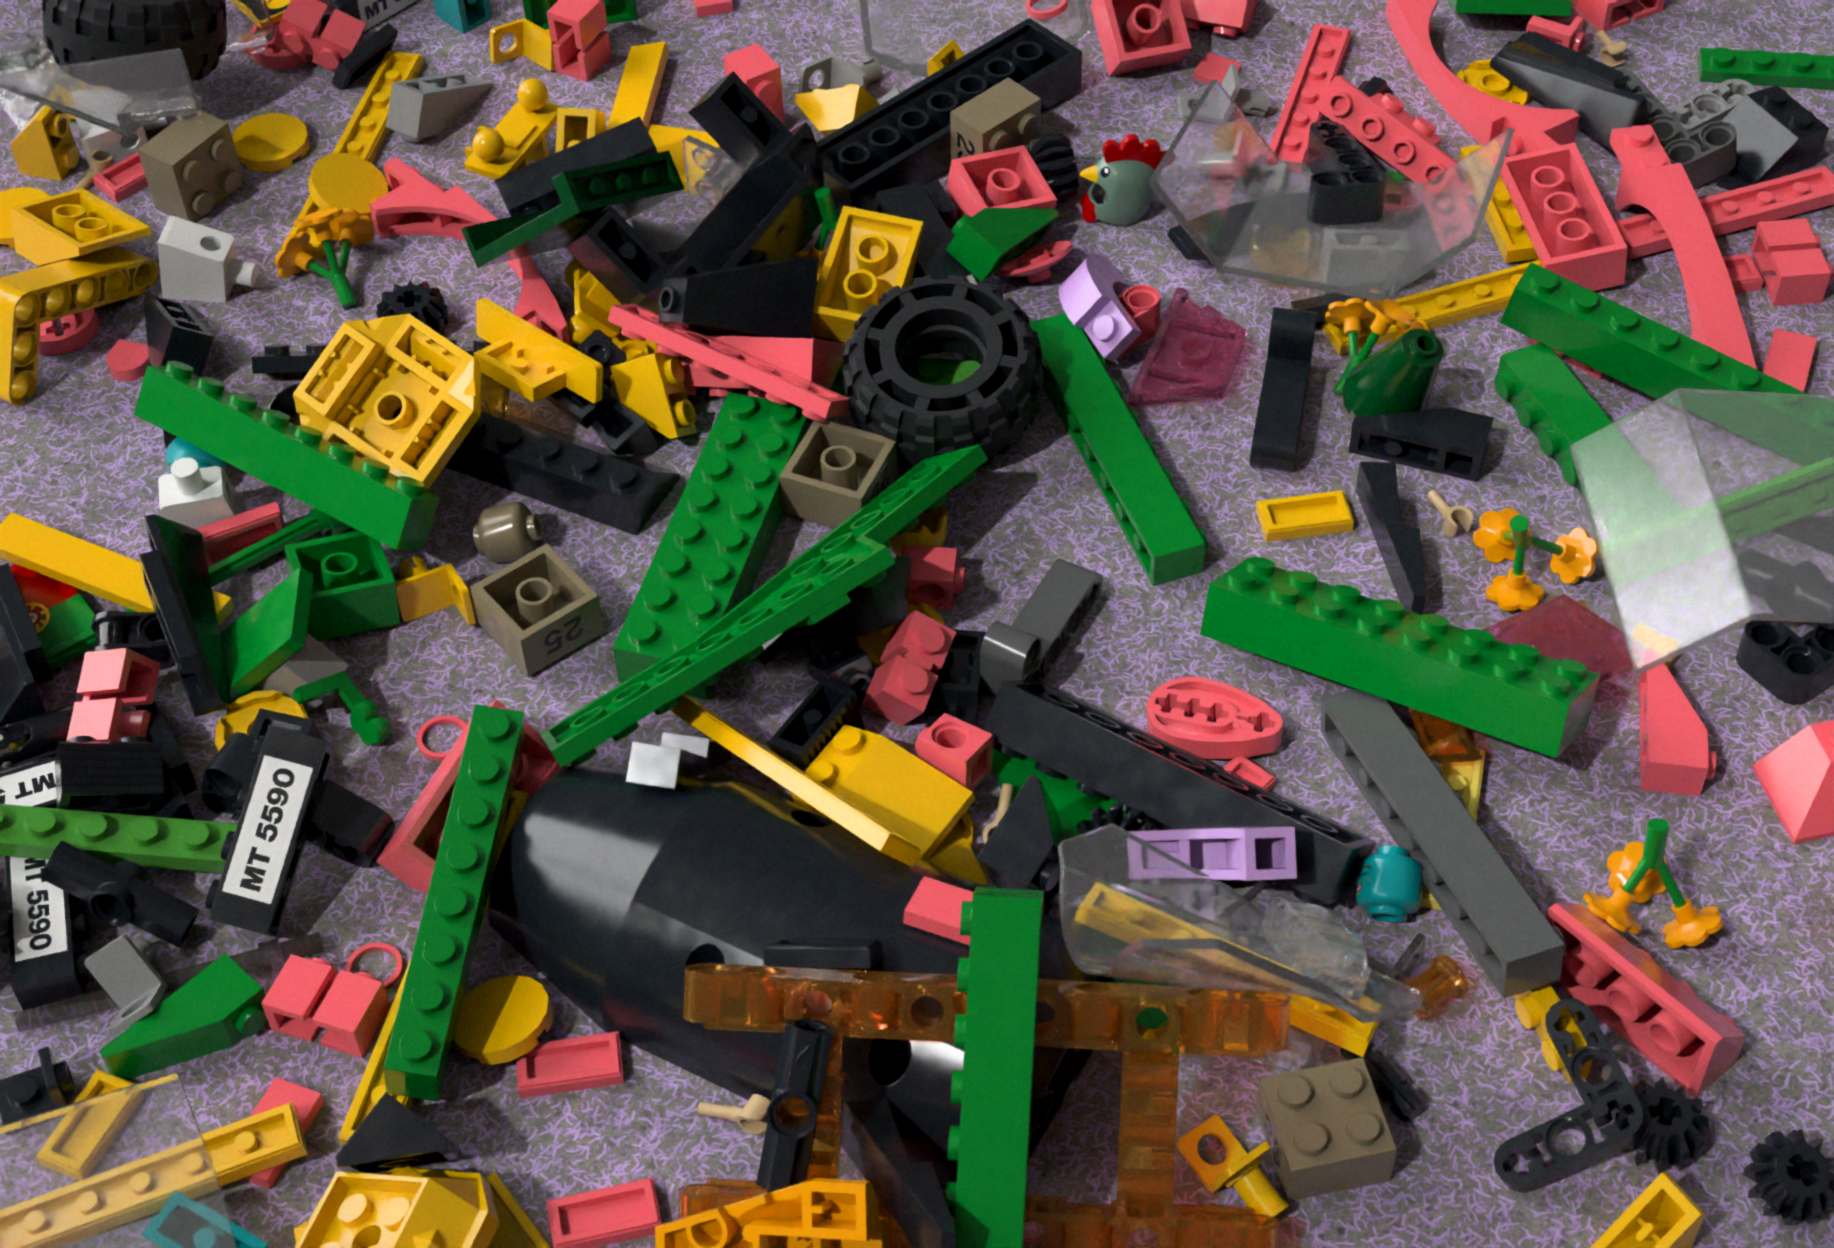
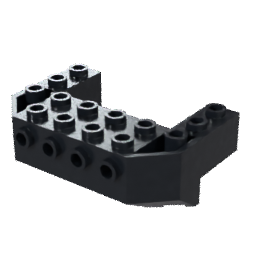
[566,71,825,335]

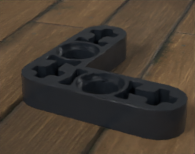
[1494,999,1647,1193]

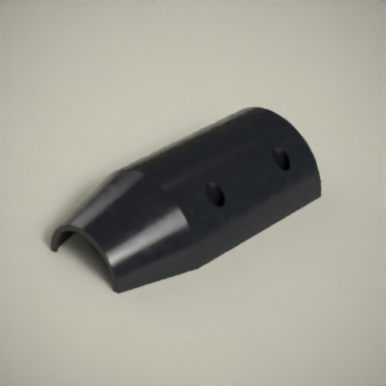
[488,765,1115,1195]

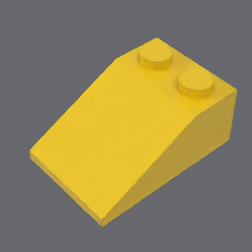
[10,188,151,266]
[812,206,924,343]
[790,724,975,861]

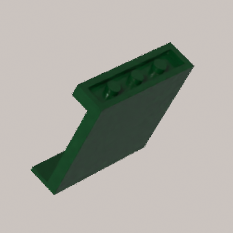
[461,151,685,268]

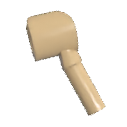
[1597,30,1626,67]
[71,150,114,191]
[1427,490,1473,537]
[983,784,1014,843]
[698,1094,770,1135]

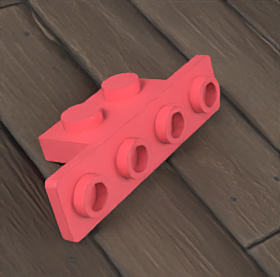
[1315,75,1464,200]

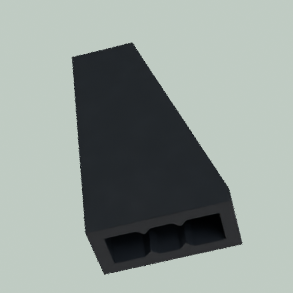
[658,257,819,339]

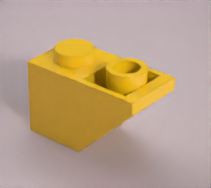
[794,84,880,137]
[10,96,80,181]
[611,352,697,439]

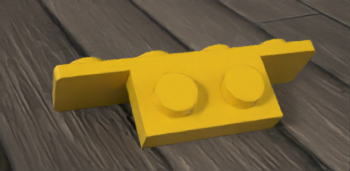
[474,297,603,403]

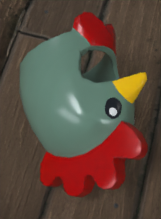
[1079,134,1172,226]

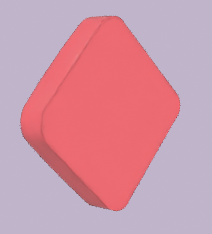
[1193,53,1240,87]

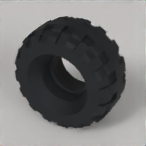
[42,0,227,90]
[843,274,1043,469]

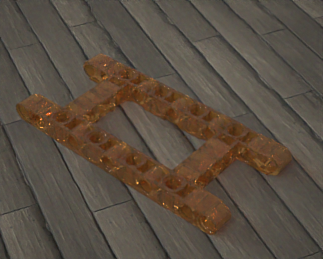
[678,963,1291,1248]

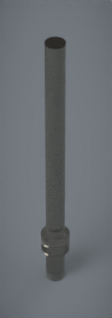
[15,932,324,1032]

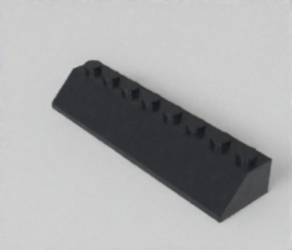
[816,18,1082,217]
[393,405,680,536]
[982,680,1376,907]

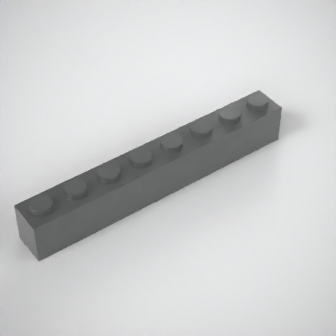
[1320,688,1567,998]

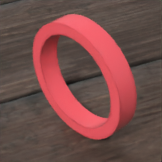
[1026,0,1068,20]
[416,715,467,761]
[345,942,404,991]

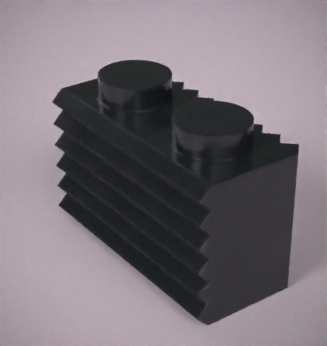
[766,678,865,771]
[55,735,164,814]

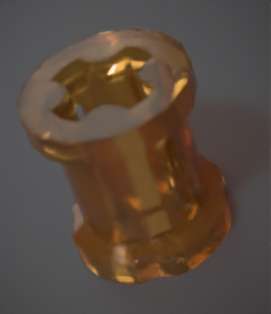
[1398,954,1468,1020]

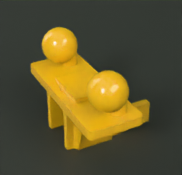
[464,78,562,179]
[564,255,621,346]

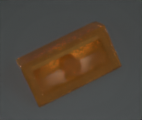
[1406,706,1483,763]

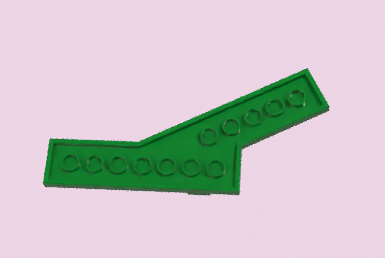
[539,444,988,768]

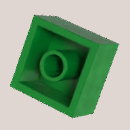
[284,531,400,641]

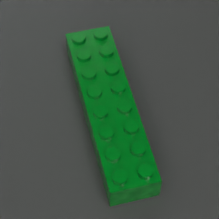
[613,392,812,700]
[1200,557,1600,758]

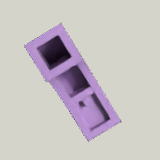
[1058,254,1142,362]
[1125,827,1297,883]

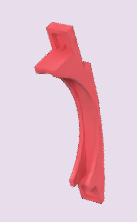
[1385,0,1580,156]
[1609,124,1757,370]
[369,157,571,346]

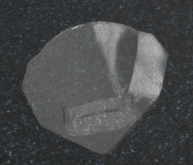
[1058,823,1425,1023]

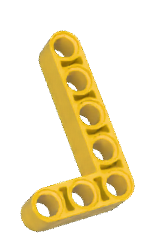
[0,247,158,406]

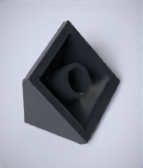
[336,1092,461,1173]

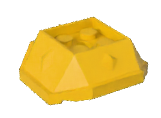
[293,313,481,490]
[294,1166,500,1248]

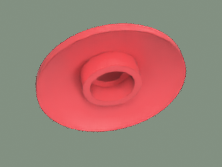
[995,241,1073,283]

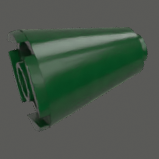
[1342,329,1443,417]

